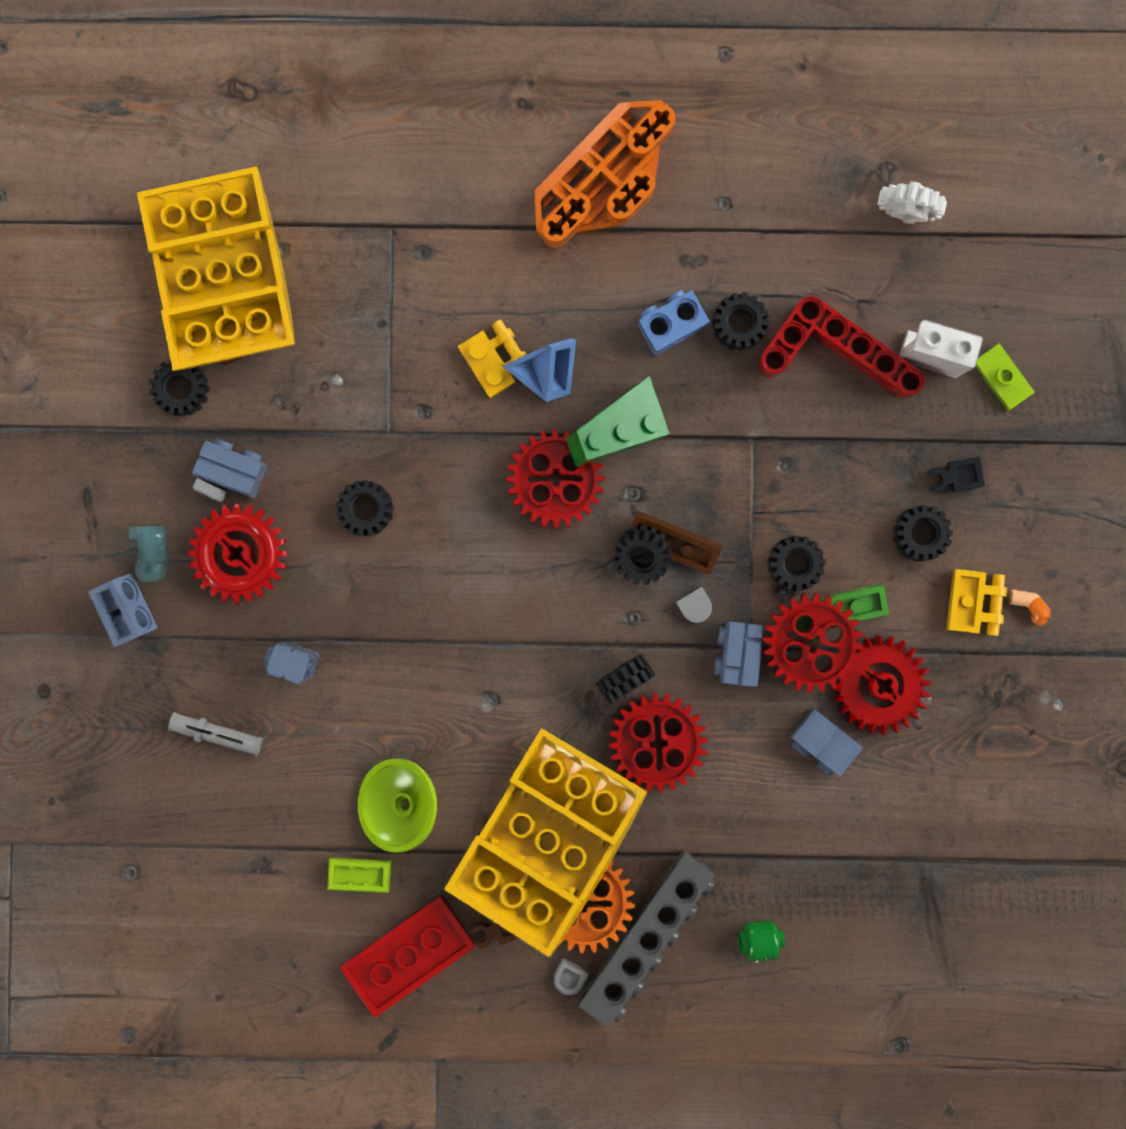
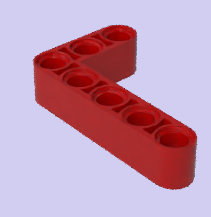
[758,296,925,398]

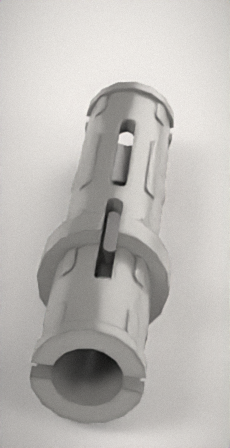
[168,712,263,756]

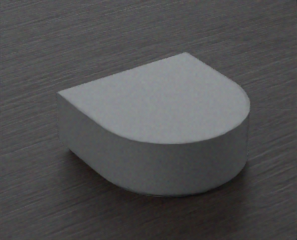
[192,478,227,502]
[675,587,712,623]
[553,957,590,995]

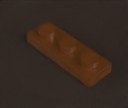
[628,511,722,575]

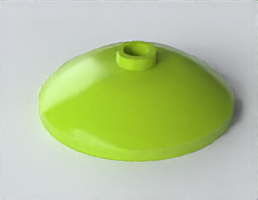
[358,759,437,852]

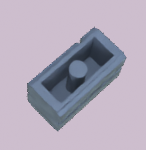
[192,438,267,498]
[714,621,765,687]
[264,642,319,684]

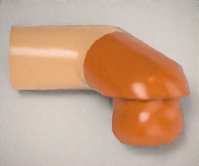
[1008,589,1051,626]

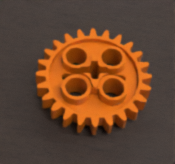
[559,859,635,954]

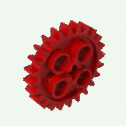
[506,429,605,529]
[762,592,864,693]
[608,692,708,793]

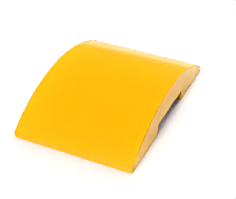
[137,166,295,372]
[444,728,647,957]

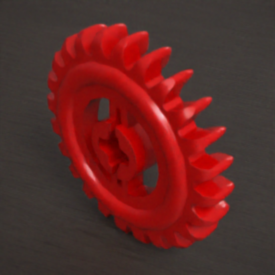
[187,503,289,604]
[830,635,932,736]

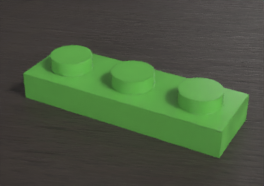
[796,583,889,631]

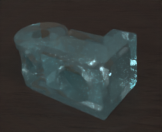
[129,526,168,583]

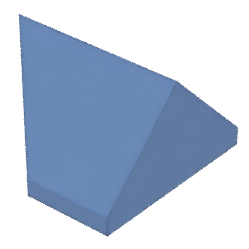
[503,338,576,402]

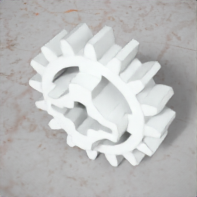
[877,182,947,224]

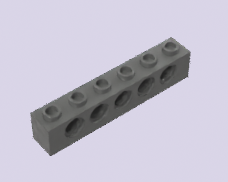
[578,849,716,1028]

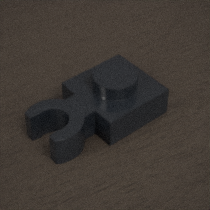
[927,456,985,493]

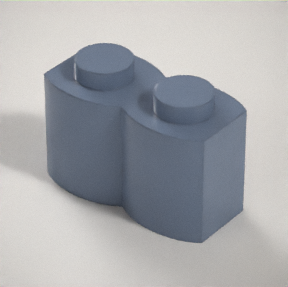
[790,708,863,777]

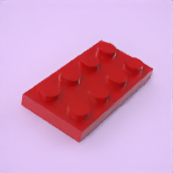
[339,895,476,1018]

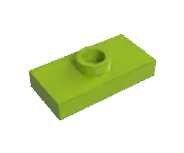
[975,343,1035,411]
[327,857,391,893]

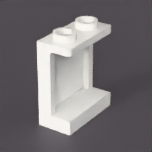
[899,320,982,378]

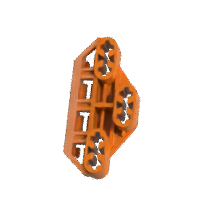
[535,100,676,248]

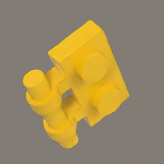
[457,319,527,399]
[946,569,1007,636]

